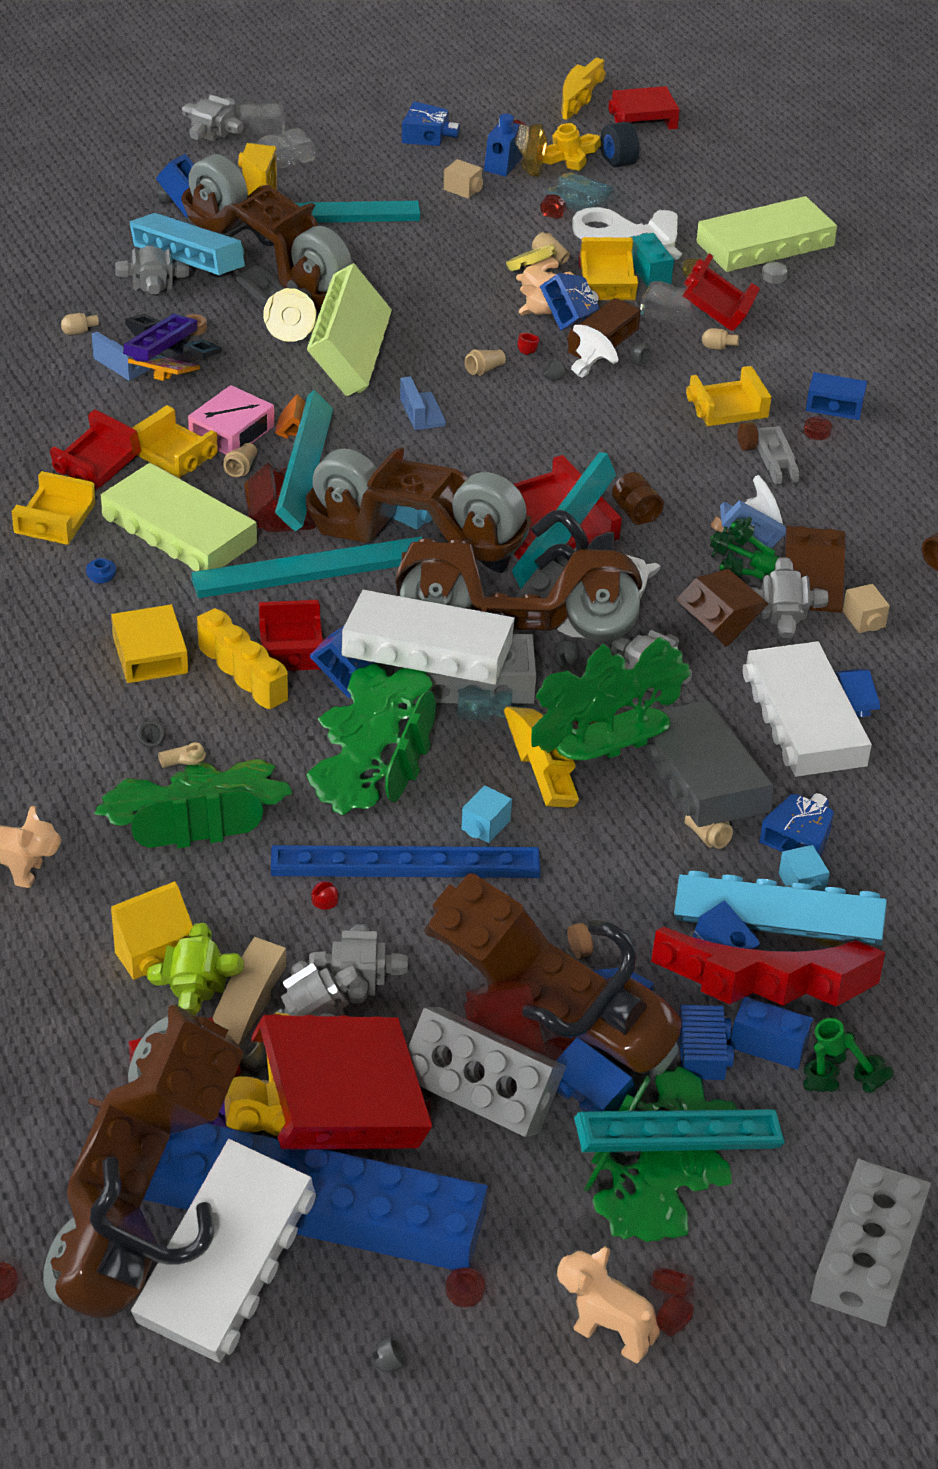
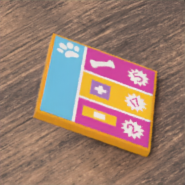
[128,355,200,381]

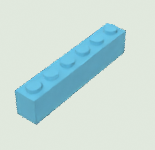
[129,213,245,275]
[674,871,887,946]

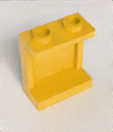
[580,237,638,300]
[686,366,771,426]
[132,405,218,478]
[12,471,96,545]

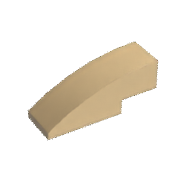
[213,937,286,1047]

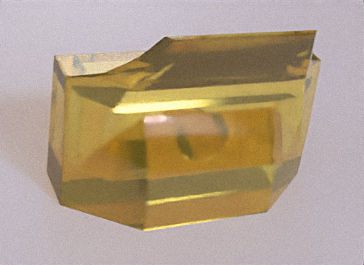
[515,124,547,177]

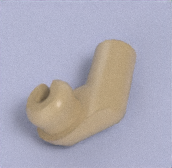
[158,742,206,768]

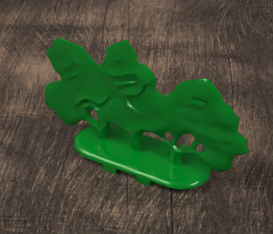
[531,637,691,760]
[306,663,436,816]
[94,759,292,849]
[583,1066,738,1243]

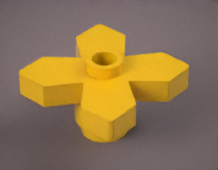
[537,123,601,171]

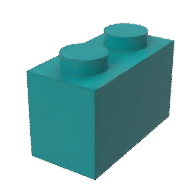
[631,233,674,288]

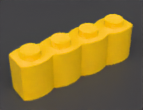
[197,608,288,709]
[225,1077,285,1136]

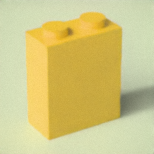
[111,604,188,683]

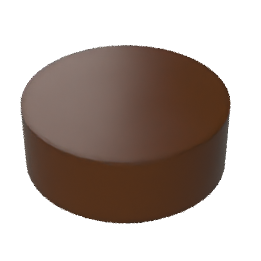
[737,423,758,451]

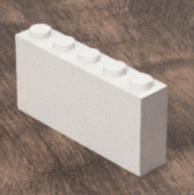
[342,590,514,685]
[743,641,872,777]
[131,1139,316,1363]

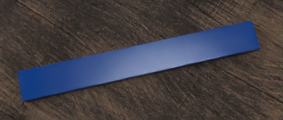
[271,845,540,878]

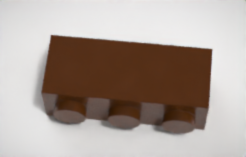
[567,298,641,364]

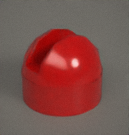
[517,332,540,355]
[311,881,339,910]

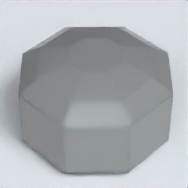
[762,262,788,284]

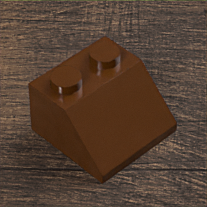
[675,569,768,647]

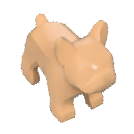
[516,258,573,315]
[0,806,62,888]
[557,1246,660,1364]

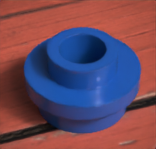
[86,558,116,583]

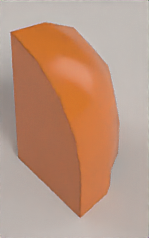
[275,394,306,439]

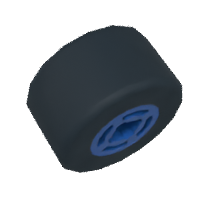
[600,122,640,168]

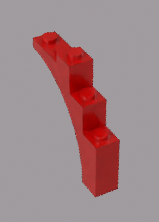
[651,927,885,1007]

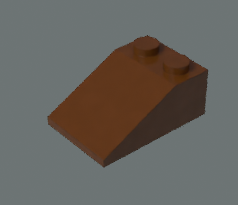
[782,526,845,613]

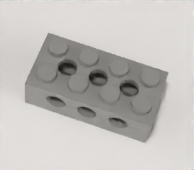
[413,634,536,704]
[408,1007,567,1137]
[810,1159,931,1327]

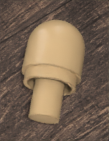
[61,312,99,335]
[702,328,739,350]

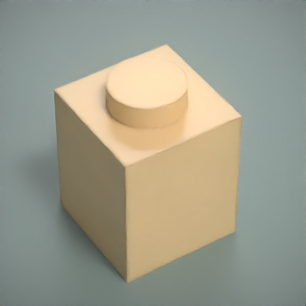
[444,159,483,199]
[843,584,890,633]

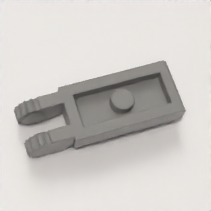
[756,426,799,484]

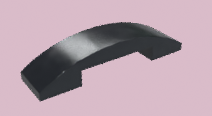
[125,314,222,361]

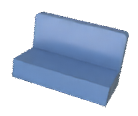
[92,331,150,381]
[400,376,446,430]
[720,500,786,548]

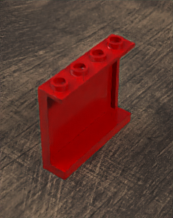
[514,455,622,560]
[251,1014,432,1149]

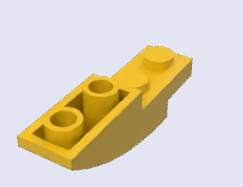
[562,57,605,120]
[504,707,579,808]

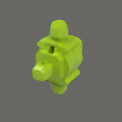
[147,923,244,1015]

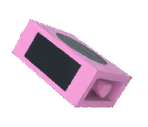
[188,385,275,454]

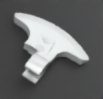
[571,325,619,377]
[744,475,783,524]

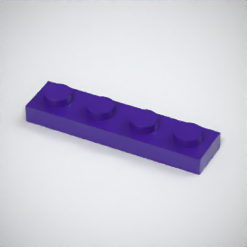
[123,314,197,362]

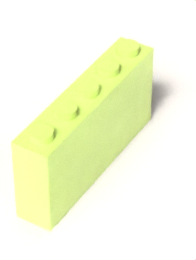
[696,196,837,272]
[307,263,392,396]
[101,463,257,571]

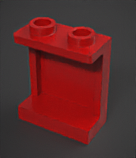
[608,86,680,130]
[682,253,760,331]
[49,409,141,490]
[259,600,324,671]

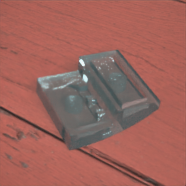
[544,172,613,211]

